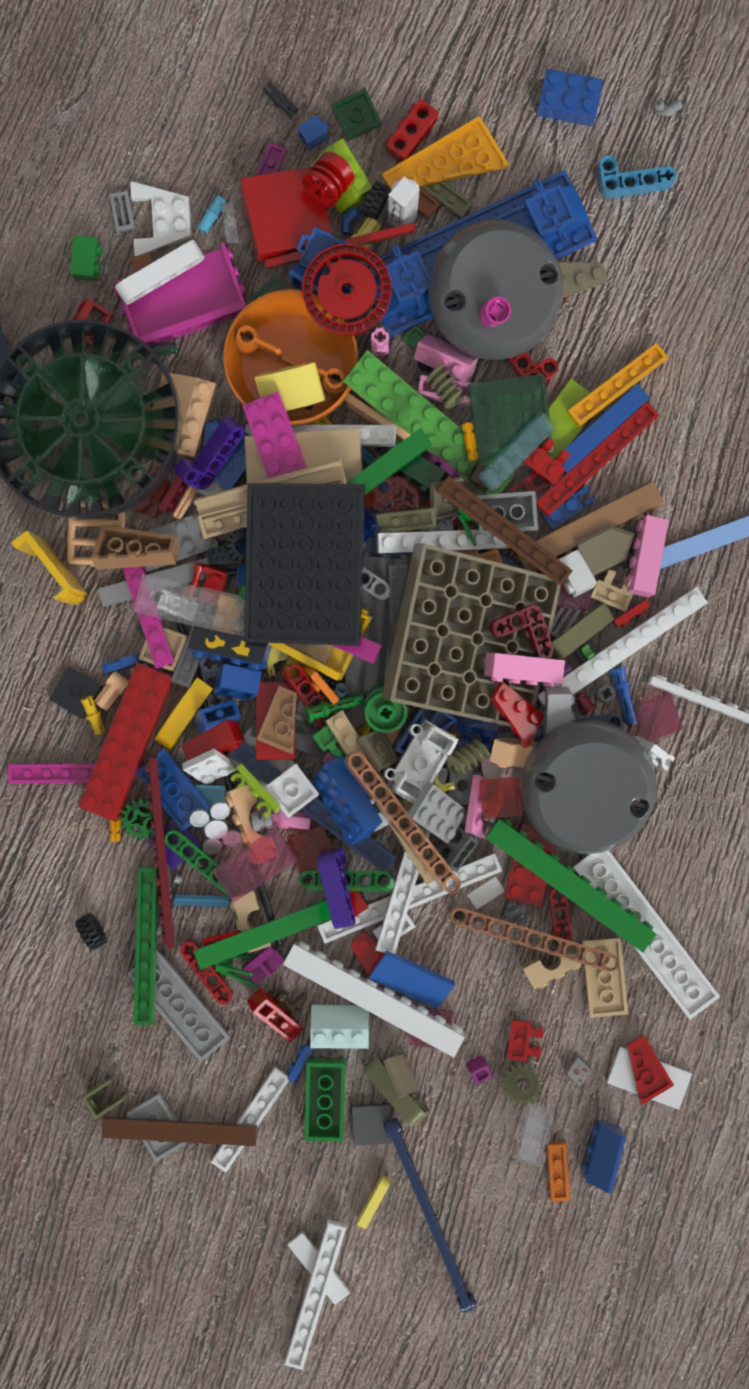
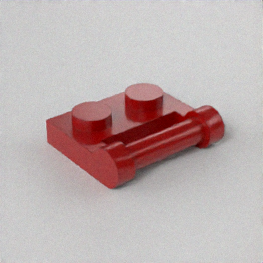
[185,562,229,608]

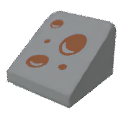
[565,1056,592,1087]

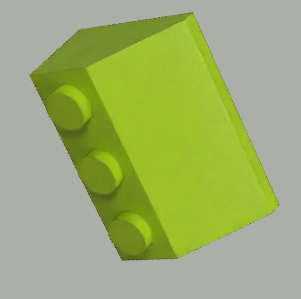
[311,138,372,215]

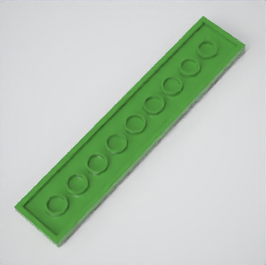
[342,350,515,495]

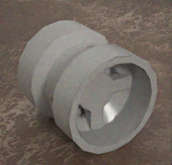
[251,810,274,832]

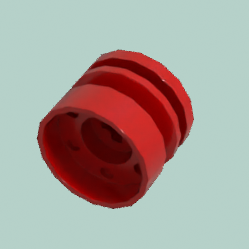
[302,152,355,208]

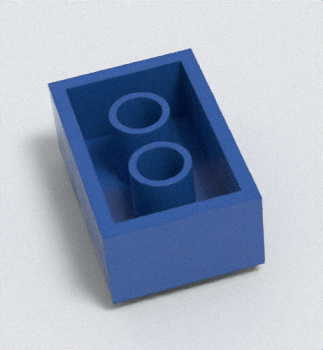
[537,68,603,126]

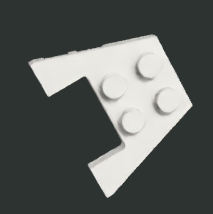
[130,182,192,257]

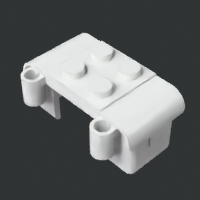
[383,720,458,804]

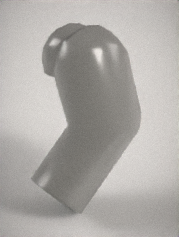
[653,100,682,117]

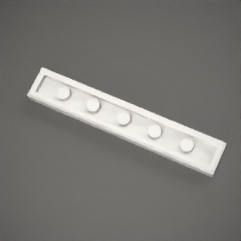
[210,1066,289,1173]

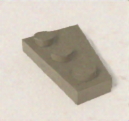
[558,262,609,298]

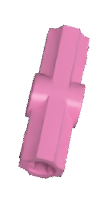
[371,328,389,359]
[253,806,311,830]

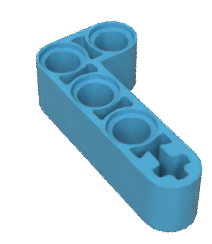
[597,155,677,198]

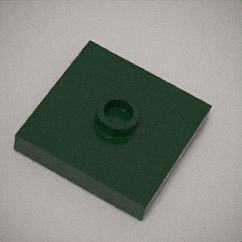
[331,88,382,142]

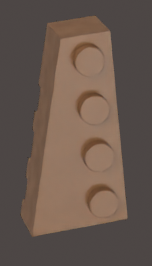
[91,525,180,570]

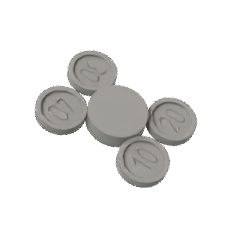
[190,801,241,855]

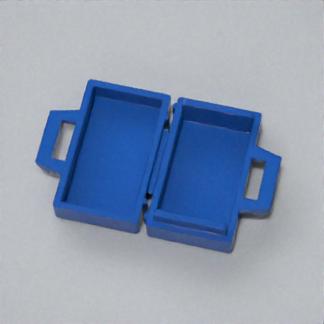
[297,226,361,275]

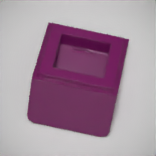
[466,1055,493,1085]

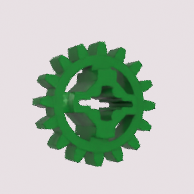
[120,798,156,840]

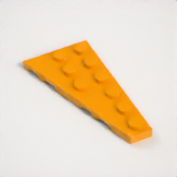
[381,116,509,191]

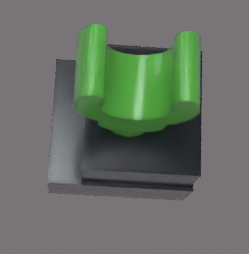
[573,640,596,664]

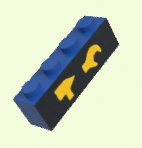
[188,626,272,671]

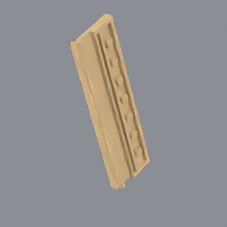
[194,459,347,539]

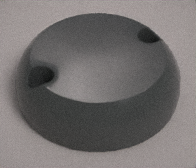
[428,219,563,360]
[520,720,657,854]

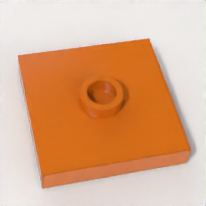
[301,663,339,704]

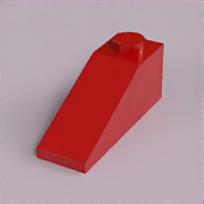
[247,987,303,1042]

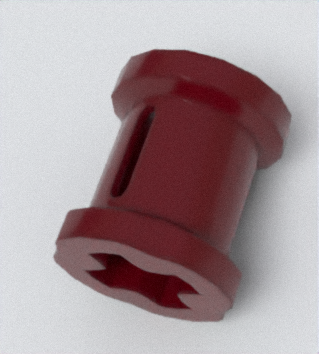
[575,691,597,716]

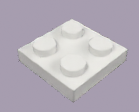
[182,749,237,785]
[265,764,319,818]

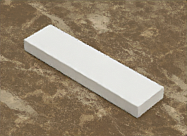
[288,1231,350,1305]

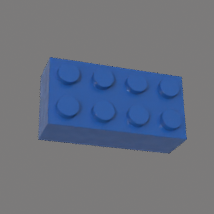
[312,756,383,846]

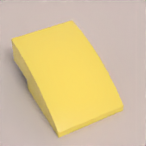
[254,362,325,411]

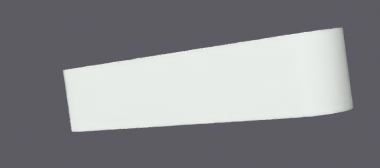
[115,240,205,305]

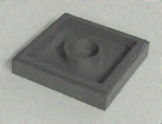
[352,1103,393,1146]

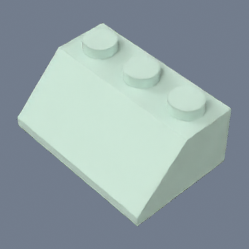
[310,1004,369,1048]

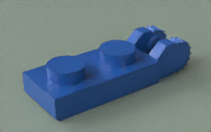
[541,486,596,530]

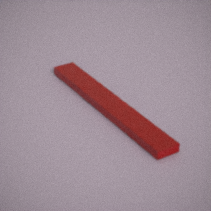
[264,222,417,269]
[536,401,659,517]

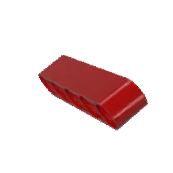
[282,663,338,743]

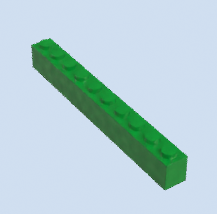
[484,818,656,953]

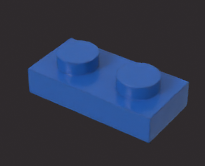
[286,1041,313,1083]

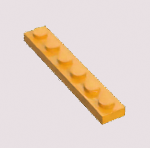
[567,343,669,427]

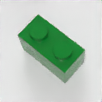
[70,235,103,281]

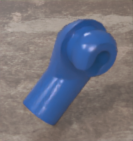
[341,207,361,235]

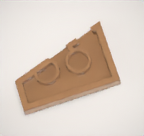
[256,686,297,755]

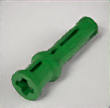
[304,692,364,723]

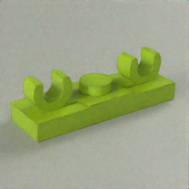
[231,764,281,818]

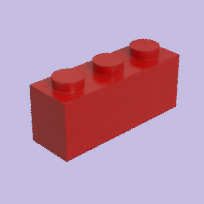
[181,720,245,761]

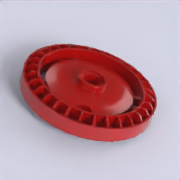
[302,244,392,336]

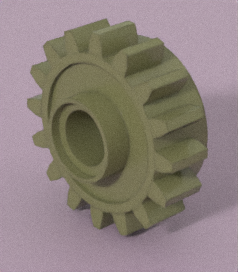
[501,1063,544,1107]

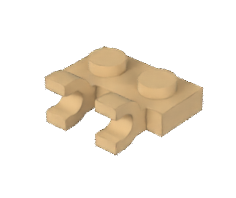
[590,569,634,612]

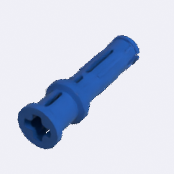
[609,666,638,725]

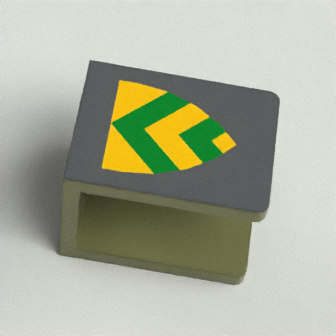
[82,1074,128,1120]

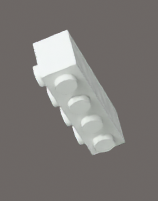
[388,176,420,227]

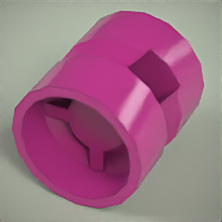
[478,297,511,327]

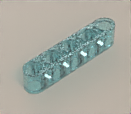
[478,412,556,492]

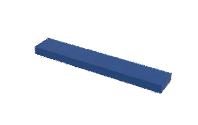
[554,384,650,474]

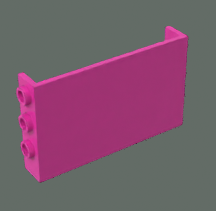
[114,242,246,347]

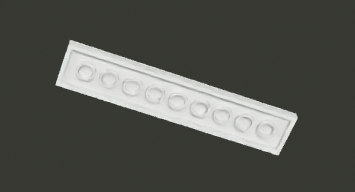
[572,851,720,1020]

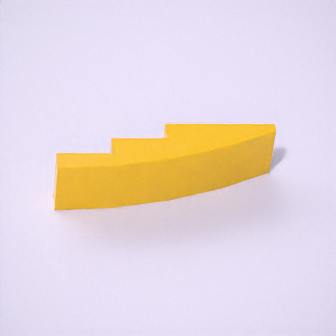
[155,677,213,750]

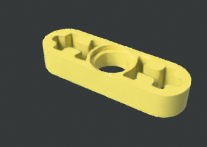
[356,1175,391,1229]

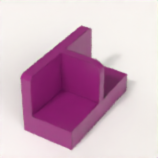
[242,944,285,985]

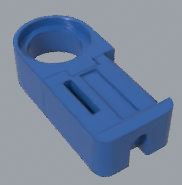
[101,653,142,674]

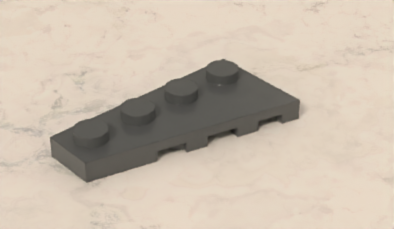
[250,717,325,759]

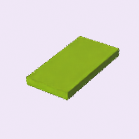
[526,379,590,459]

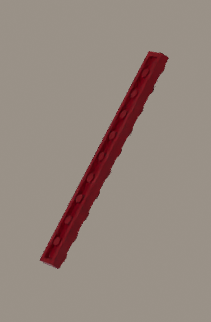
[145,755,175,949]

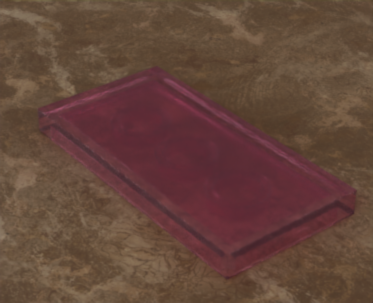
[212,828,298,902]

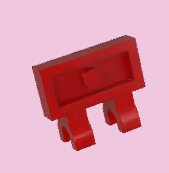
[523,438,570,485]
[507,1019,544,1061]

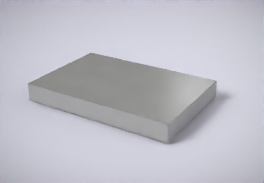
[126,1092,187,1162]

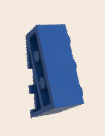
[392,707,458,754]

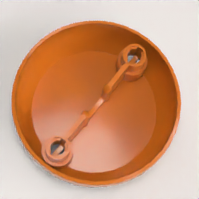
[223,289,358,427]

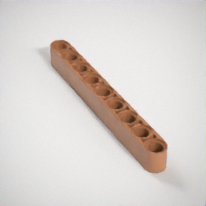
[344,752,461,893]
[451,908,619,972]

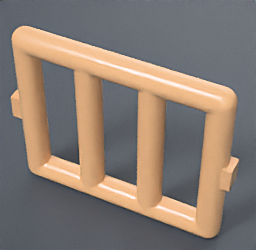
[67,498,126,567]

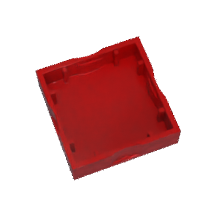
[239,167,332,262]

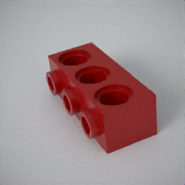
[385,98,439,163]

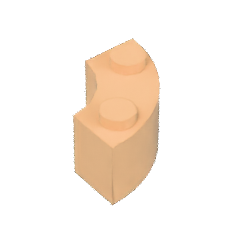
[490,737,538,769]

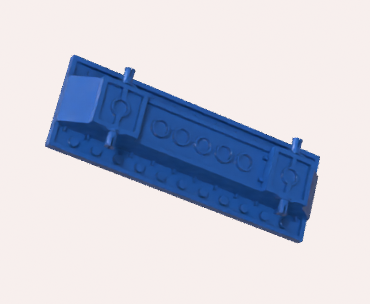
[363,170,598,338]

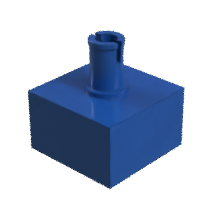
[212,664,262,702]

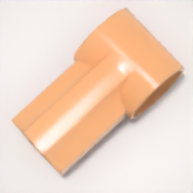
[94,671,129,711]

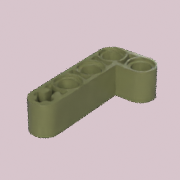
[549,603,616,660]
[363,1056,430,1127]

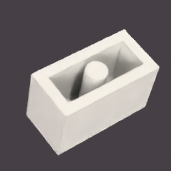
[559,550,597,597]

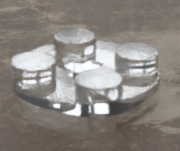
[222,203,239,244]

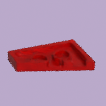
[627,1034,674,1105]

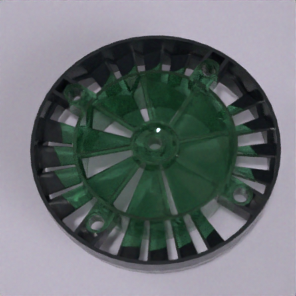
[0,319,183,520]

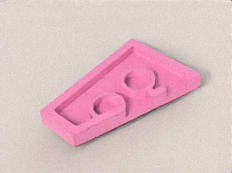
[465,775,488,839]

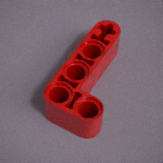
[505,352,558,391]

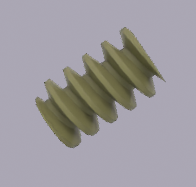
[426,363,467,409]
[446,739,490,778]

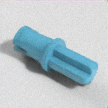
[197,196,226,234]

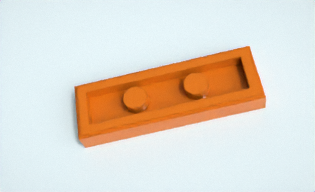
[546,1141,570,1202]

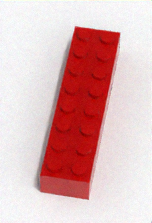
[78,663,173,821]

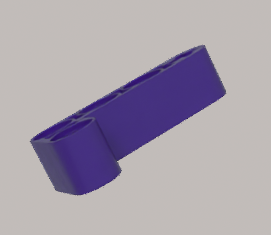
[174,417,245,490]
[317,848,356,929]

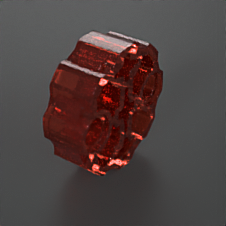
[365,475,421,533]

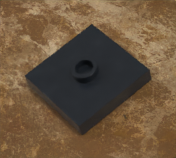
[49,666,103,719]

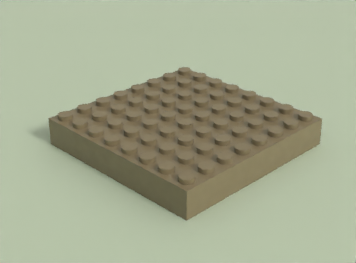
[381,543,561,727]

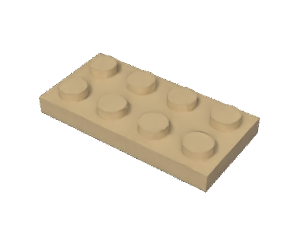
[582,936,628,1018]

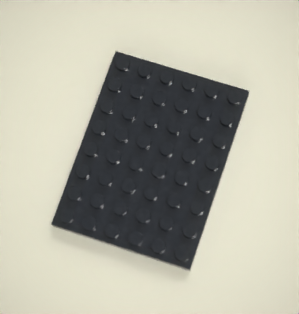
[244,483,365,646]

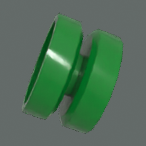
[364,684,407,733]

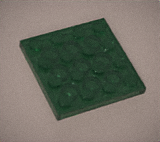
[468,374,554,462]

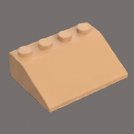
[142,373,218,461]

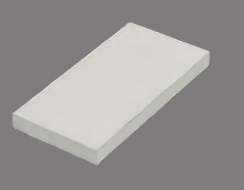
[606,1046,692,1110]

